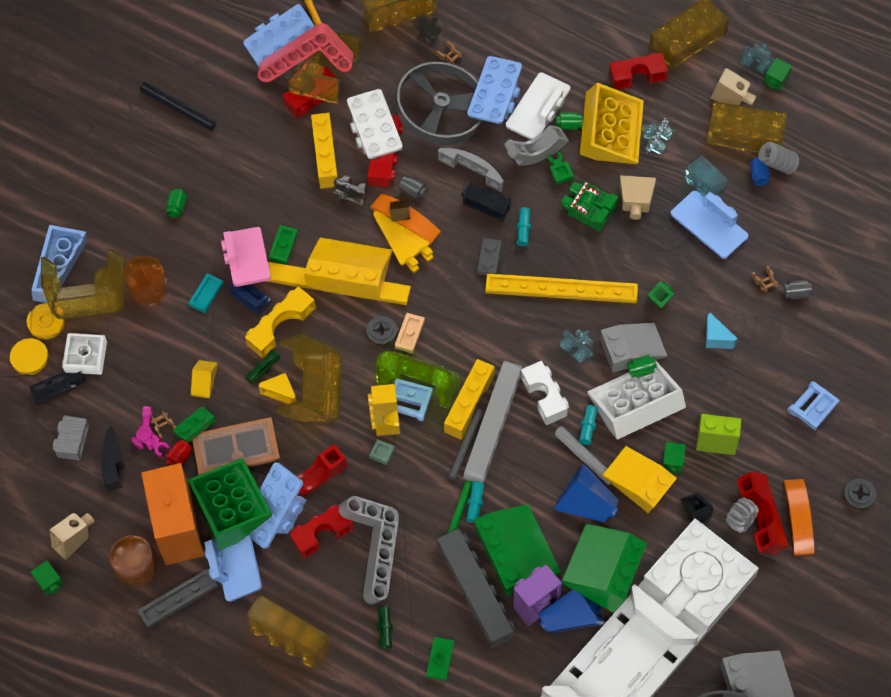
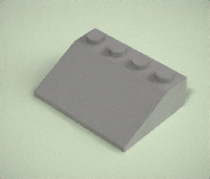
[720,650,794,697]

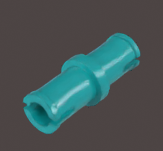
[516,207,531,246]
[579,405,598,445]
[466,482,485,523]

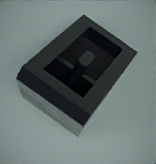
[680,492,714,523]

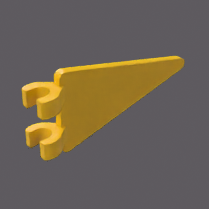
[373,211,434,273]

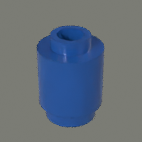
[750,157,770,186]

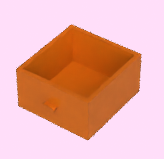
[141,463,205,565]

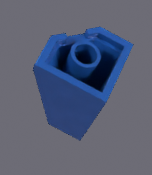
[554,464,618,522]
[538,590,605,633]

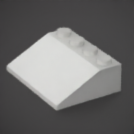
[587,360,686,439]

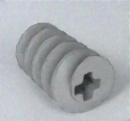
[758,142,799,174]

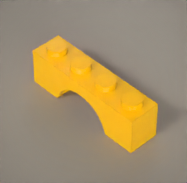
[311,113,339,189]
[245,286,316,359]
[444,359,495,440]
[368,384,400,436]

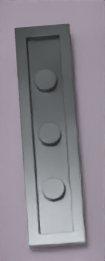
[137,569,218,629]

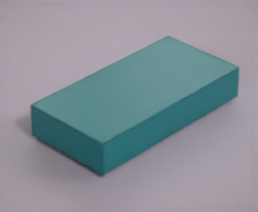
[188,273,224,313]

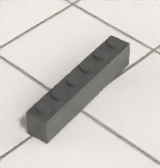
[437,529,515,648]

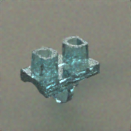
[741,42,774,75]
[641,118,674,154]
[559,329,595,364]

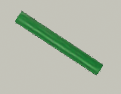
[447,480,472,534]

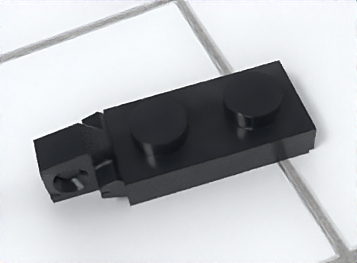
[29,371,85,405]

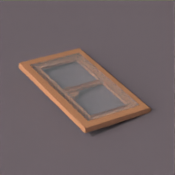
[192,417,280,475]

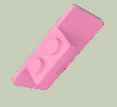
[221,227,271,287]

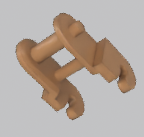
[435,41,462,65]
[751,266,778,293]
[151,411,176,439]

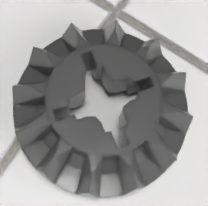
[366,316,397,345]
[844,478,876,509]

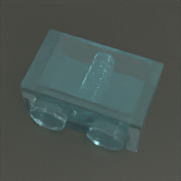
[684,156,728,197]

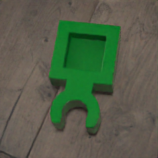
[548,152,574,185]

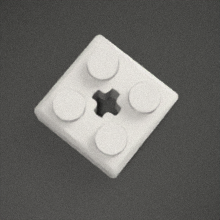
[62,333,107,375]

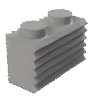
[53,415,89,461]

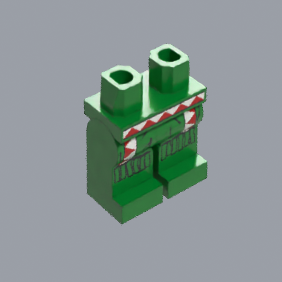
[561,181,618,232]

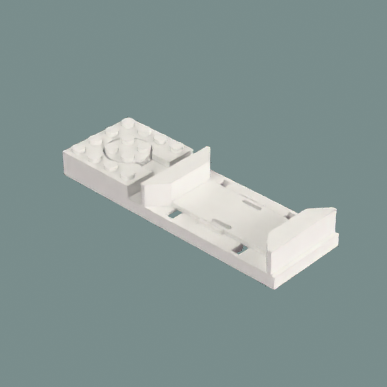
[541,519,759,697]

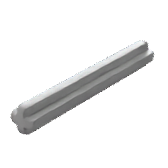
[555,426,611,485]

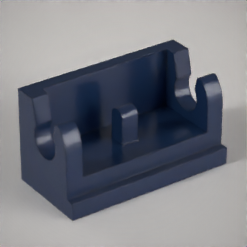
[228,283,272,316]

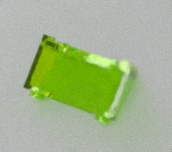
[375,351,460,409]

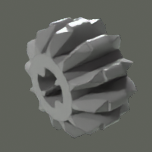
[726,497,759,533]

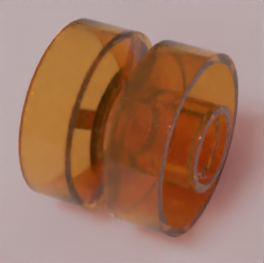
[124,255,168,305]
[109,536,157,587]

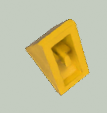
[191,360,218,399]
[259,373,297,407]

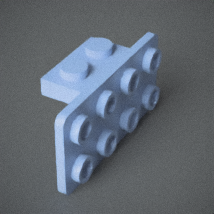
[243,4,314,67]
[468,56,522,124]
[671,191,748,259]
[250,463,306,549]
[204,534,262,602]

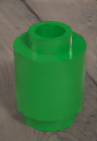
[555,112,583,130]
[165,189,187,218]
[627,354,657,378]

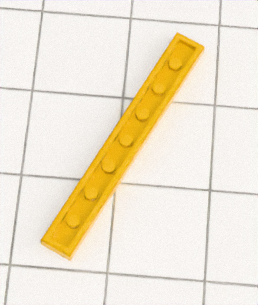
[266,262,411,305]
[485,274,638,304]

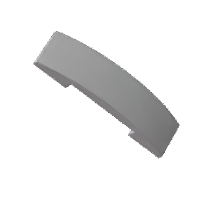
[438,148,503,192]

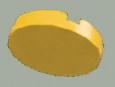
[26,303,65,340]
[10,338,49,375]

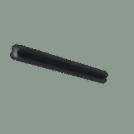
[140,82,216,130]

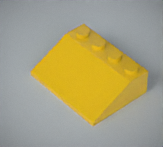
[580,83,644,164]
[304,238,393,298]

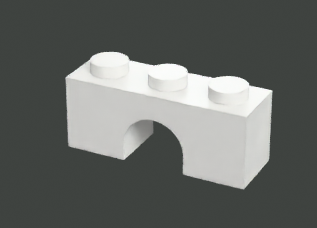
[521,361,569,425]

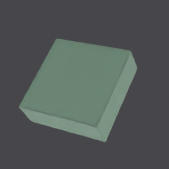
[369,439,395,465]

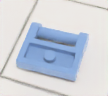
[394,378,433,422]
[787,381,840,430]

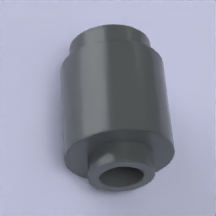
[399,176,428,200]
[783,279,812,300]

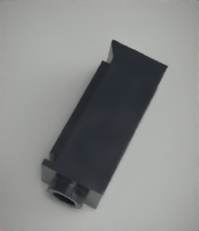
[461,181,511,222]

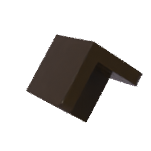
[389,192,411,222]

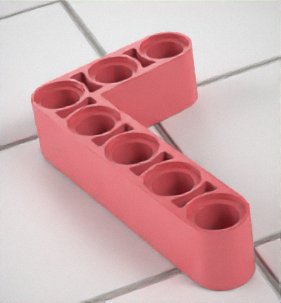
[258,23,354,82]

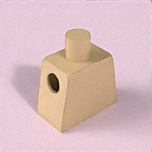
[710,68,756,108]
[619,176,656,220]
[50,513,94,560]

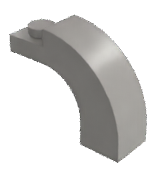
[504,125,569,166]

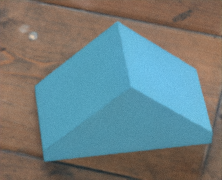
[706,313,737,349]

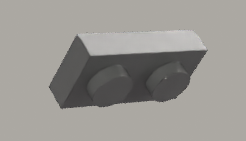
[477,238,502,276]

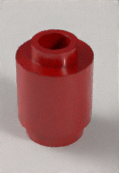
[164,440,192,466]

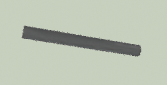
[448,409,483,480]

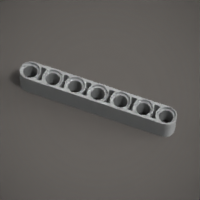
[463,361,523,483]

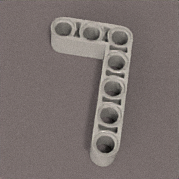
[339,496,399,605]

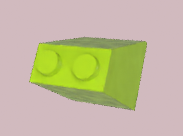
[696,413,741,455]

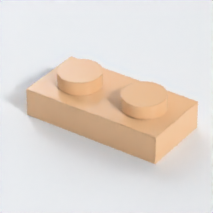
[395,313,425,354]

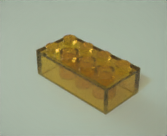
[361,0,437,32]
[649,0,729,69]
[707,101,787,152]
[246,595,331,668]

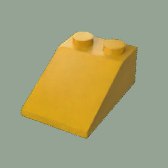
[602,446,677,513]

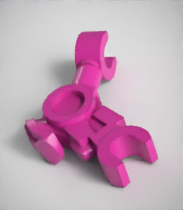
[131,406,170,458]

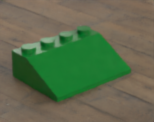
[188,458,272,551]
[474,504,561,597]
[561,524,647,613]

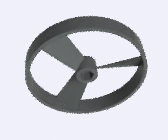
[395,62,483,145]

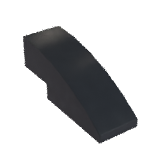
[101,426,125,492]

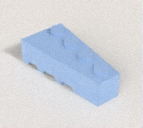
[31,225,87,304]

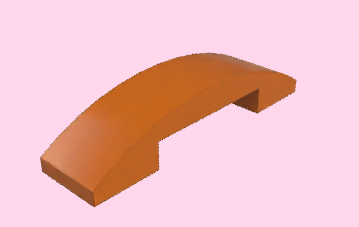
[370,194,441,246]
[783,479,814,556]

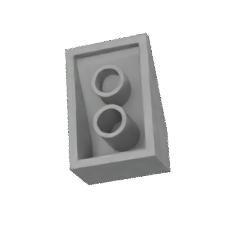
[600,323,667,373]

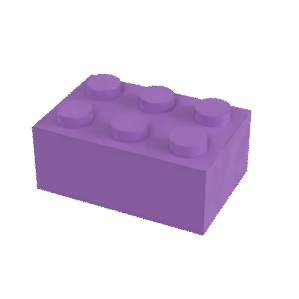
[513,565,562,627]

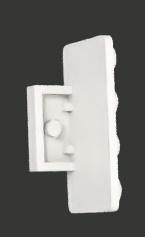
[506,73,570,140]
[347,89,403,159]

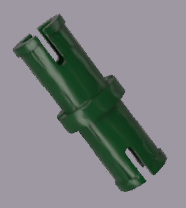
[245,350,280,385]
[377,606,393,649]

